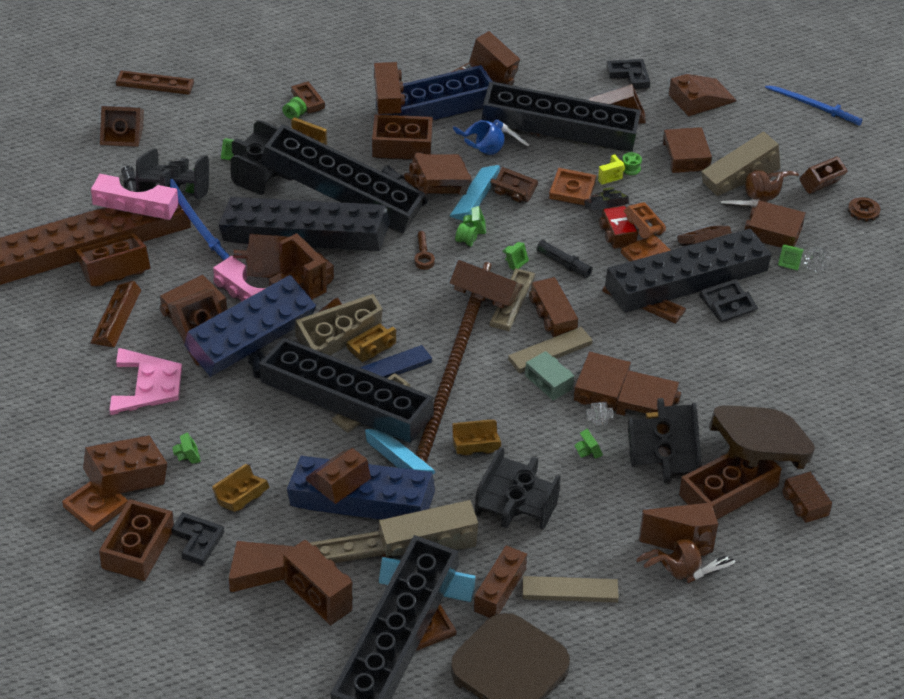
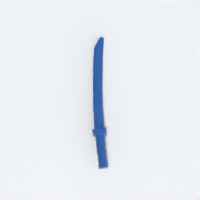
[765,86,862,126]
[170,179,230,260]

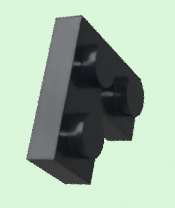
[606,59,650,89]
[584,187,629,211]
[171,512,225,566]

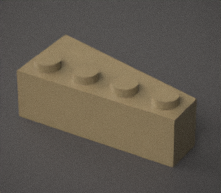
[701,131,781,196]
[295,294,383,356]
[379,500,478,557]

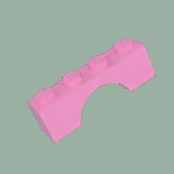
[91,174,178,220]
[213,256,265,301]

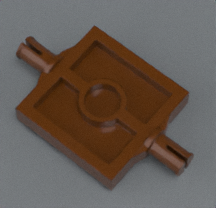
[233,234,288,278]

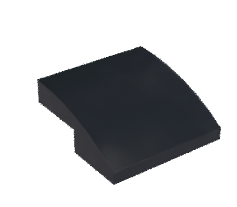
[699,279,758,322]

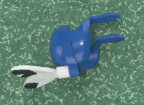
[453,120,530,155]

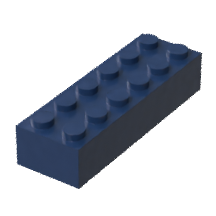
[376,65,492,120]
[184,275,316,377]
[287,456,435,520]

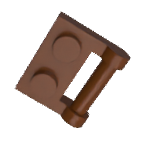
[623,202,666,238]

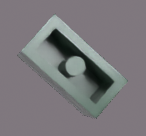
[525,351,574,401]

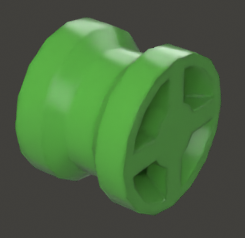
[282,97,307,119]
[622,152,642,175]
[455,223,478,247]

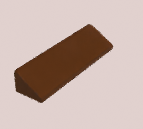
[90,281,141,348]

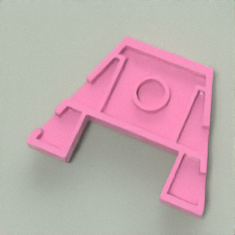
[110,348,182,415]

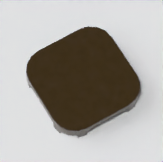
[709,405,815,470]
[451,613,570,699]

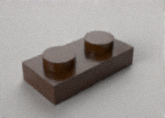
[291,81,325,114]

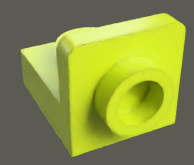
[598,154,625,185]

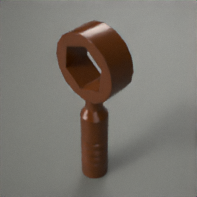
[414,231,435,270]

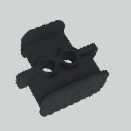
[230,120,293,195]
[135,148,210,200]
[628,398,702,483]
[475,447,561,529]

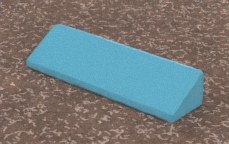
[450,165,500,221]
[365,429,435,474]
[379,557,475,602]

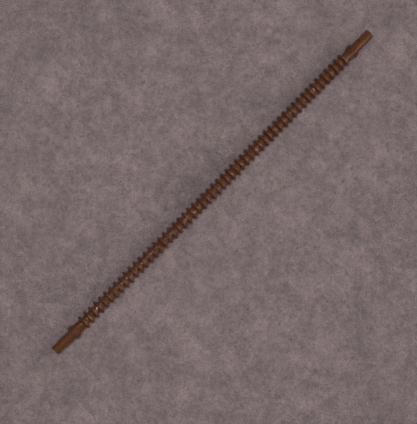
[381,262,492,561]

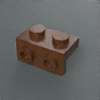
[490,167,538,203]

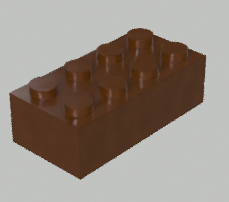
[679,453,782,519]

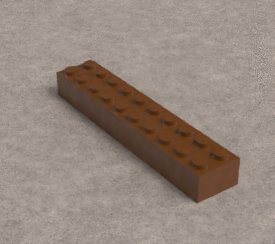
[0,203,191,285]

